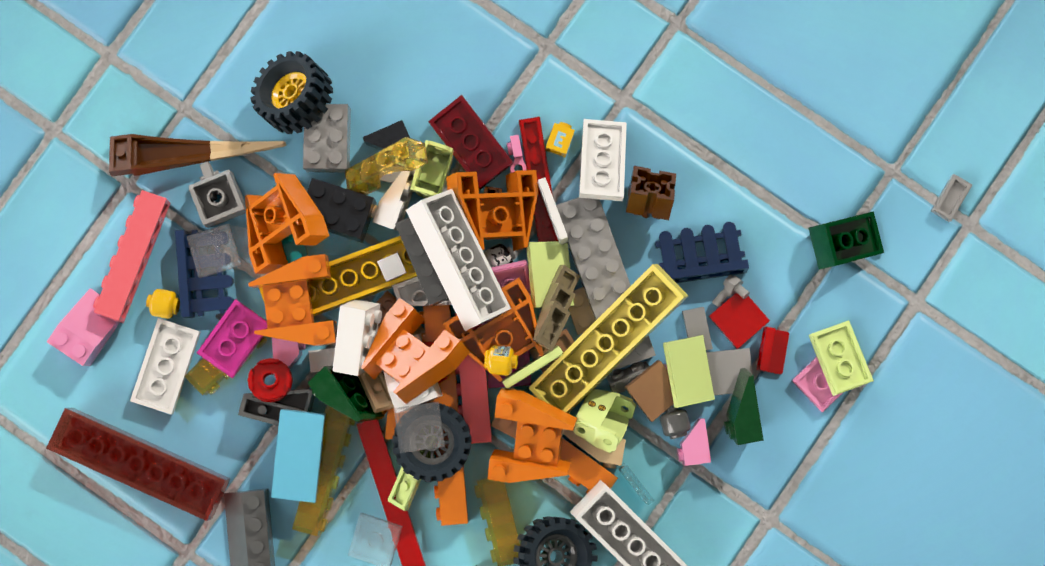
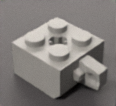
[189,162,246,228]

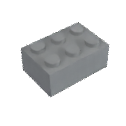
[303,104,351,173]

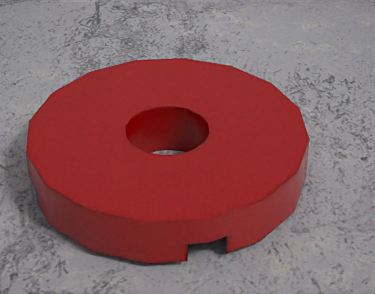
[247,358,293,403]

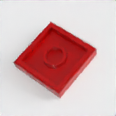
[708,293,770,349]

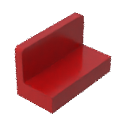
[756,327,789,374]

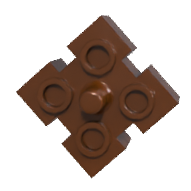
[626,166,676,220]

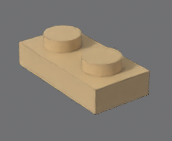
[569,287,596,335]
[358,372,394,413]

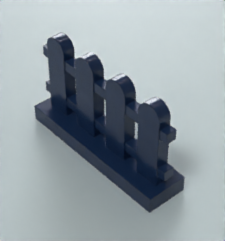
[655,222,749,283]
[175,228,234,318]

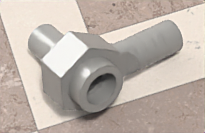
[712,275,750,307]

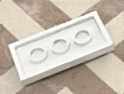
[579,119,626,201]
[130,318,201,415]

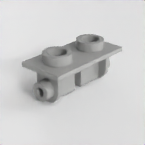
[606,361,649,393]

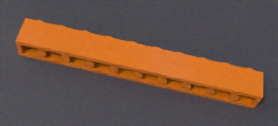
[420,305,468,526]

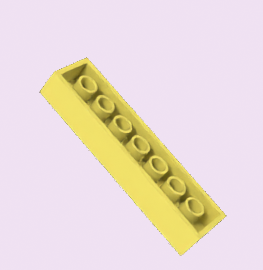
[529,264,688,414]

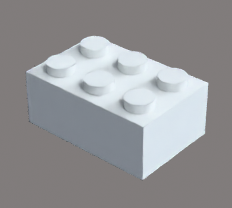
[333,299,382,376]

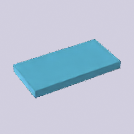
[271,409,326,503]

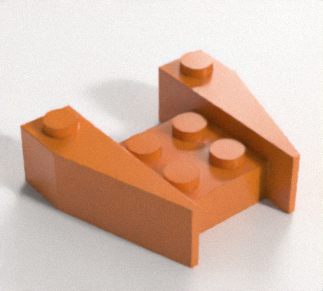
[446,170,538,251]
[245,173,329,274]
[248,254,337,346]
[443,277,544,382]
[361,298,470,404]
[487,388,577,483]

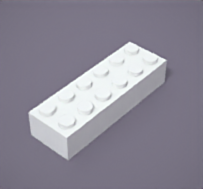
[406,189,511,331]
[570,480,687,566]

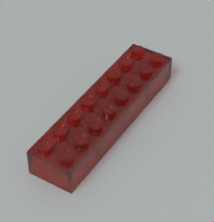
[46,408,231,521]

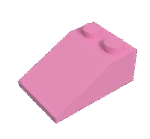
[47,288,120,366]

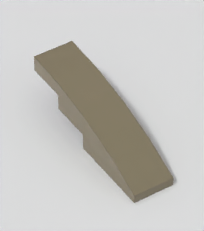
[533,265,580,351]

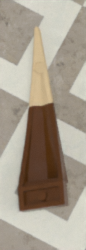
[109,134,286,177]

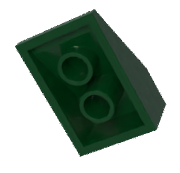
[808,211,884,269]
[308,366,385,422]
[724,368,764,445]

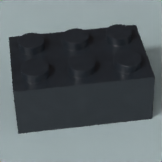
[307,178,377,243]

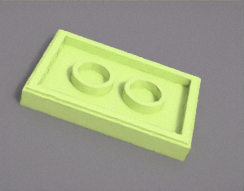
[526,241,574,308]
[808,320,874,396]
[663,335,715,408]
[502,345,563,388]

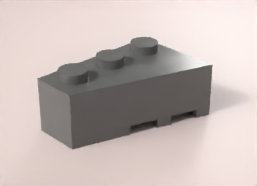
[238,389,315,426]

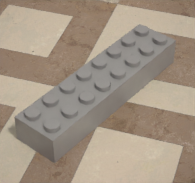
[556,197,656,370]

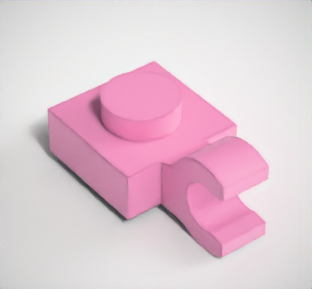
[507,135,526,173]

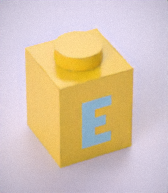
[545,122,575,157]

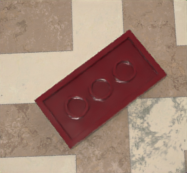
[428,95,514,190]

